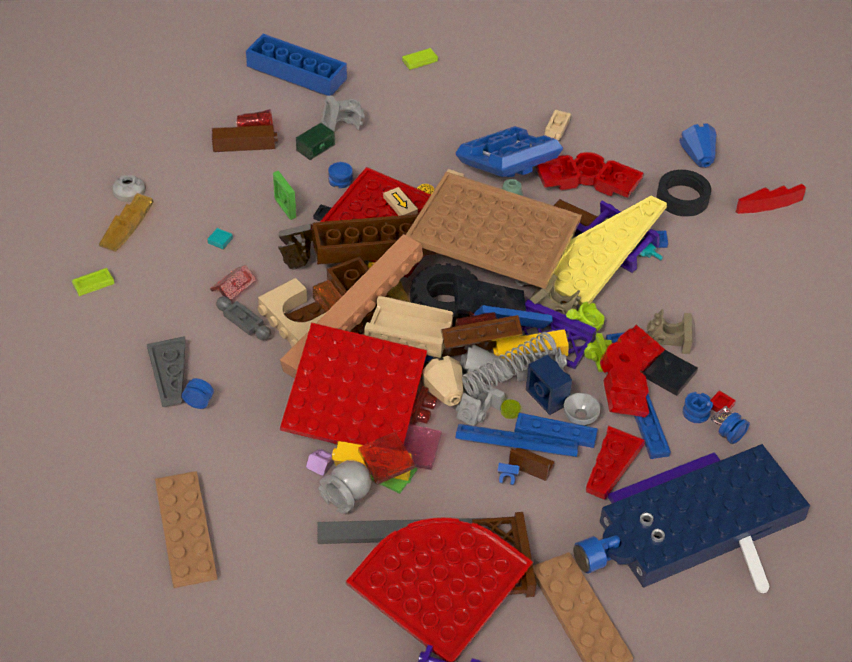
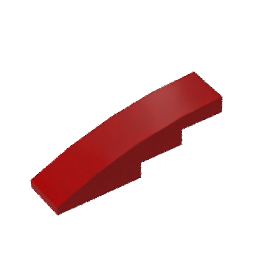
[736,184,806,214]

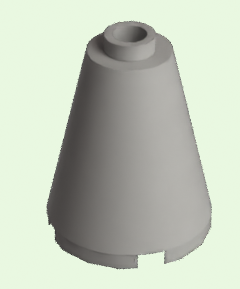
[460,345,514,381]

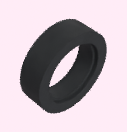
[657,169,711,217]

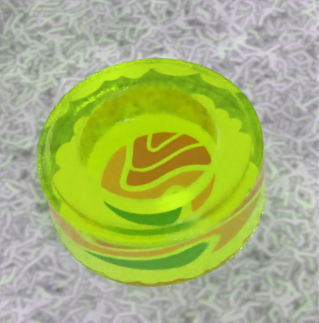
[501,399,521,419]

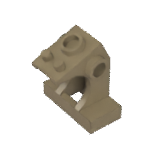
[530,274,581,315]
[647,309,692,354]

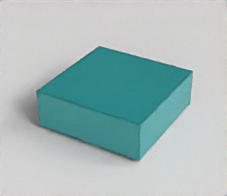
[207,228,233,249]

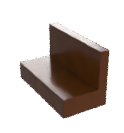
[509,448,555,481]

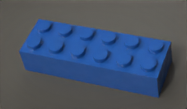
[246,34,347,96]

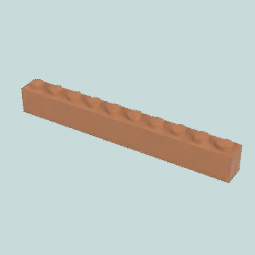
[280,234,423,378]

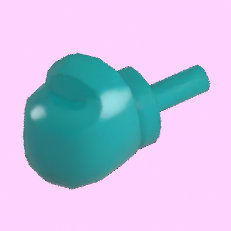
[634,237,663,260]

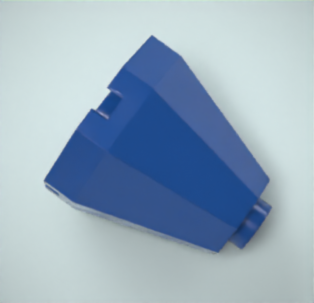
[679,123,716,167]

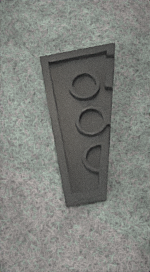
[147,336,186,407]

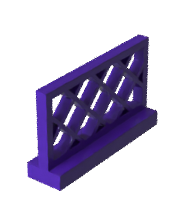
[521,299,596,369]

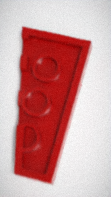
[586,426,644,500]

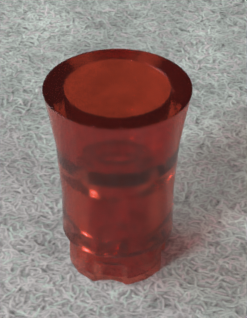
[237,109,273,127]

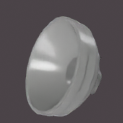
[113,175,145,202]
[564,393,600,425]

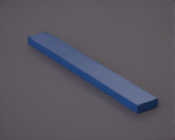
[606,332,671,459]

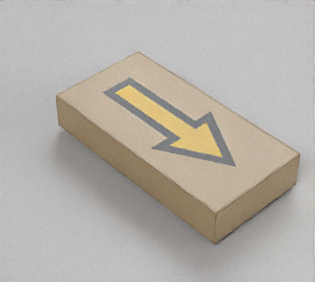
[383,187,418,216]

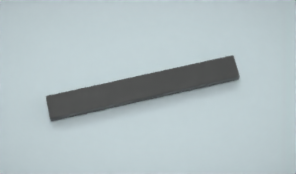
[317,518,489,544]

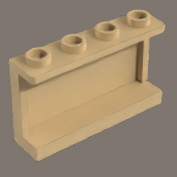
[365,296,453,358]

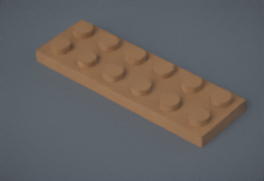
[155,471,217,588]
[533,552,633,662]

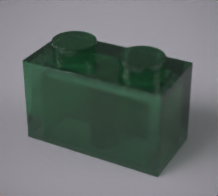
[296,123,335,160]

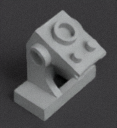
[321,95,364,133]
[456,377,505,426]

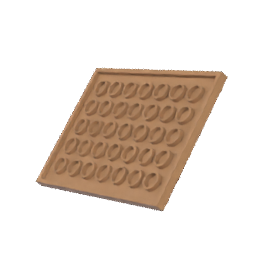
[406,171,582,289]

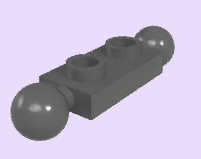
[216,296,271,340]

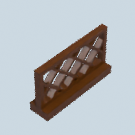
[472,512,536,598]

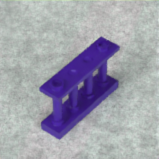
[575,201,660,273]

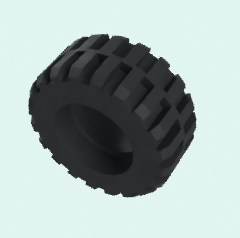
[410,263,478,327]

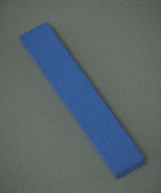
[455,424,579,457]

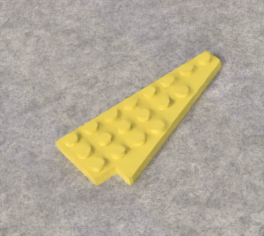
[554,196,667,305]

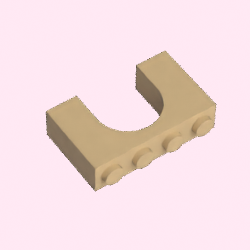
[257,278,327,347]

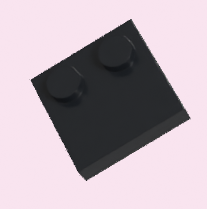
[644,350,698,396]

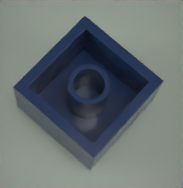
[526,354,572,415]

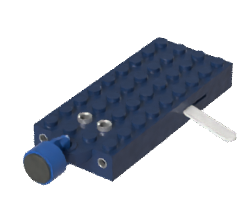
[573,444,810,593]

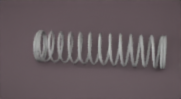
[462,332,557,398]

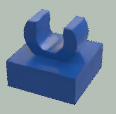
[498,463,520,485]

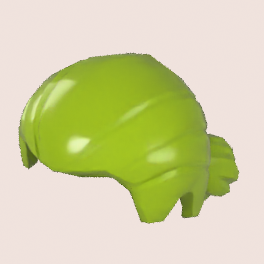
[566,301,604,331]

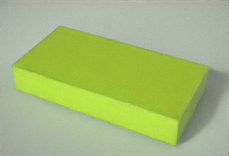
[402,48,438,70]
[72,268,114,296]

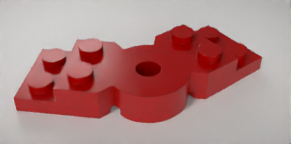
[535,152,644,198]
[600,324,666,417]

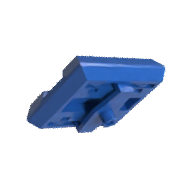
[456,126,563,177]

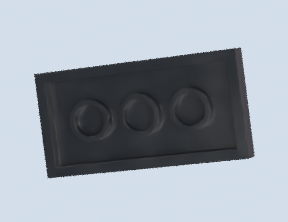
[453,276,526,327]

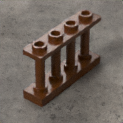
[441,315,523,359]

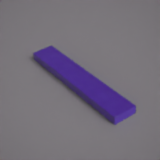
[608,452,720,503]

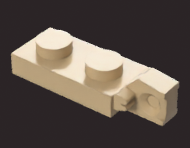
[545,110,571,140]

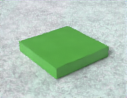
[273,171,296,220]

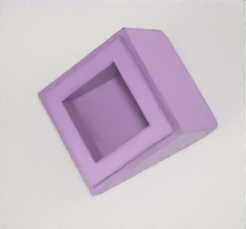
[306,449,334,475]

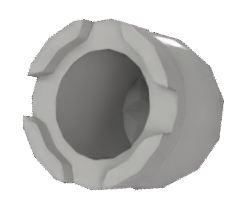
[318,460,372,514]

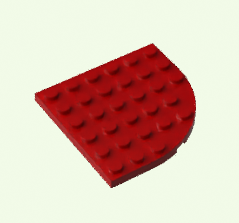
[346,517,533,662]

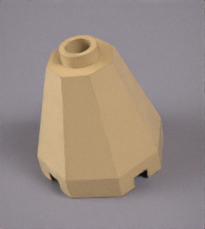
[422,356,463,406]

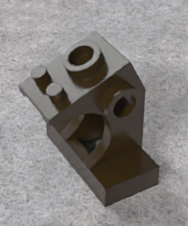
[278,224,313,269]

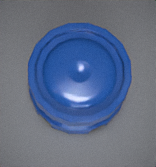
[328,162,353,188]
[182,378,214,409]
[683,392,713,423]
[718,412,750,444]

